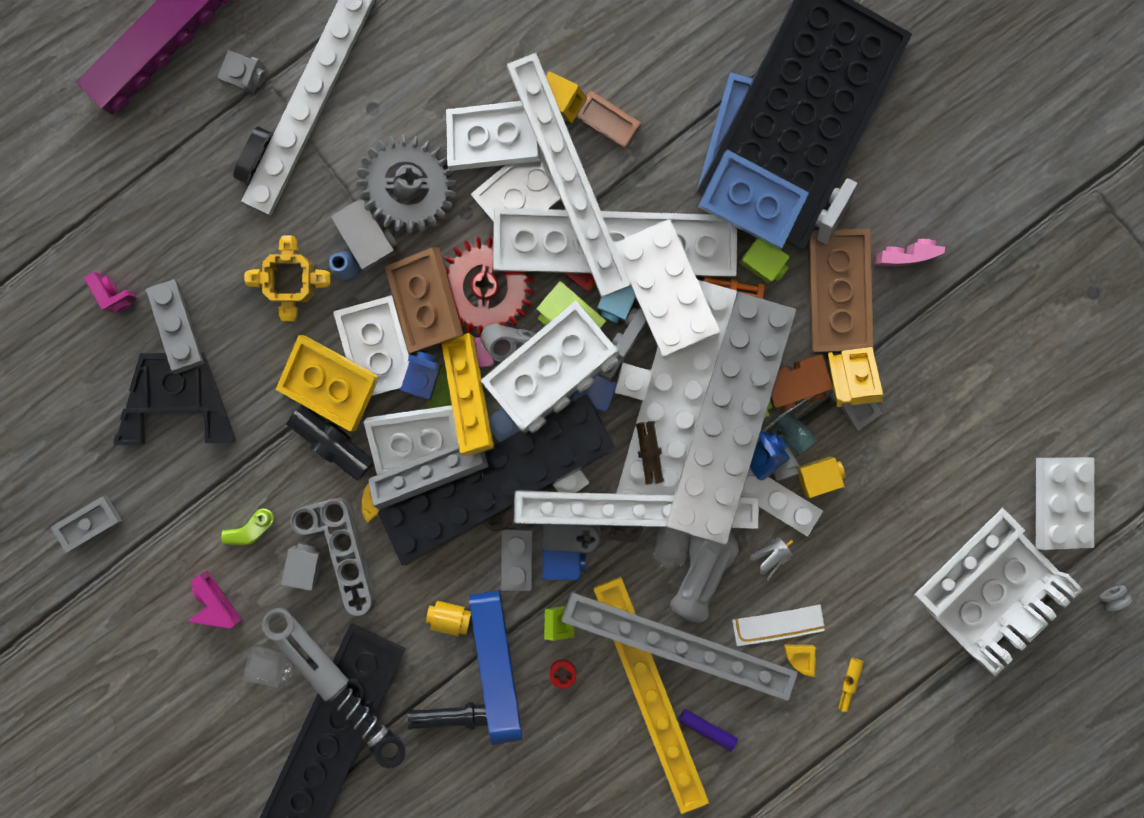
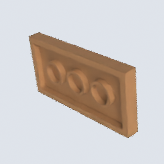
[808,229,874,352]

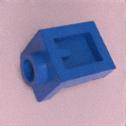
[400,351,442,400]
[750,431,790,480]

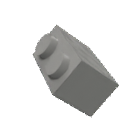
[330,199,398,272]

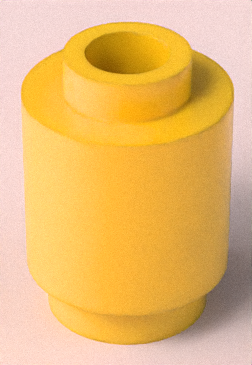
[426,601,471,637]

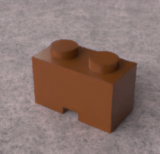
[770,354,833,412]

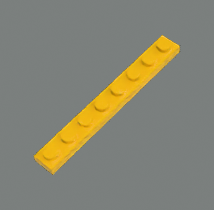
[593,576,709,814]

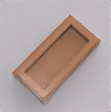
[575,90,641,150]

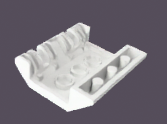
[914,508,1083,677]

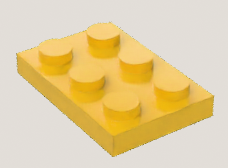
[275,335,380,432]

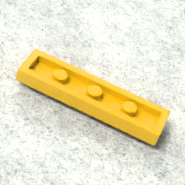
[442,333,494,457]

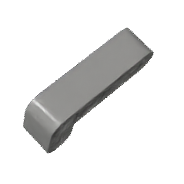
[290,497,375,616]

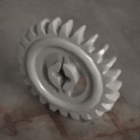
[356,134,457,233]

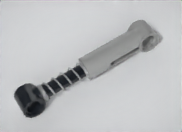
[262,608,406,768]

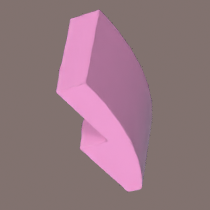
[874,239,945,267]

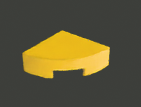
[361,483,379,523]
[784,645,816,677]

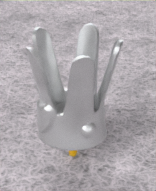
[749,537,793,581]

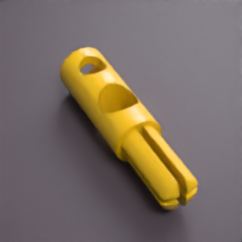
[838,658,864,712]

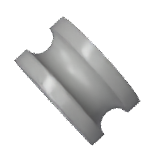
[1100,585,1133,612]

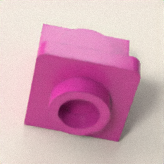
[84,272,137,313]

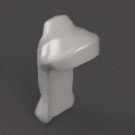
[670,530,739,624]

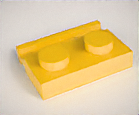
[828,347,883,407]

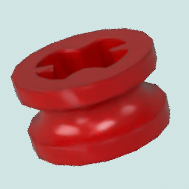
[549,659,576,689]

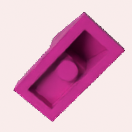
[188,571,242,629]

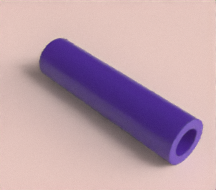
[678,709,738,752]

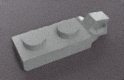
[597,307,647,382]

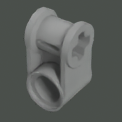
[480,324,536,362]

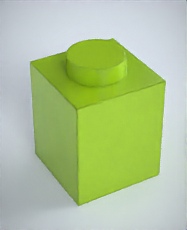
[739,238,790,284]

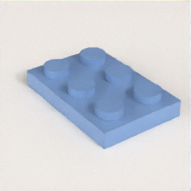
[698,150,809,249]

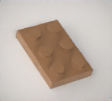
[385,247,463,354]

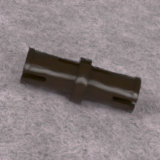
[635,421,664,485]

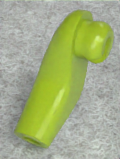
[221,508,274,545]

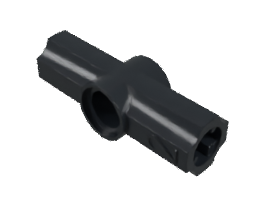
[286,404,374,481]

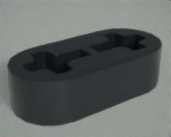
[233,126,273,185]

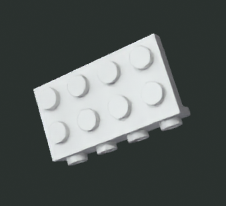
[481,301,620,433]

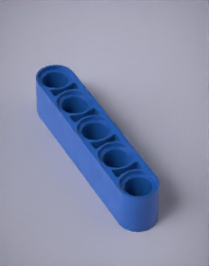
[469,590,523,745]

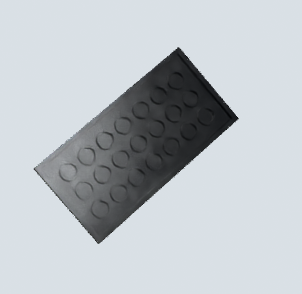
[695,0,912,251]

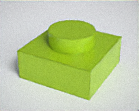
[544,606,575,641]

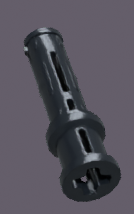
[407,702,488,730]

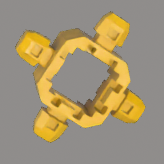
[245,236,332,322]

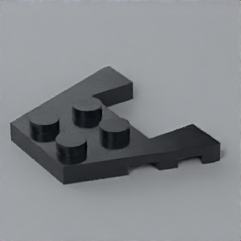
[113,352,235,445]

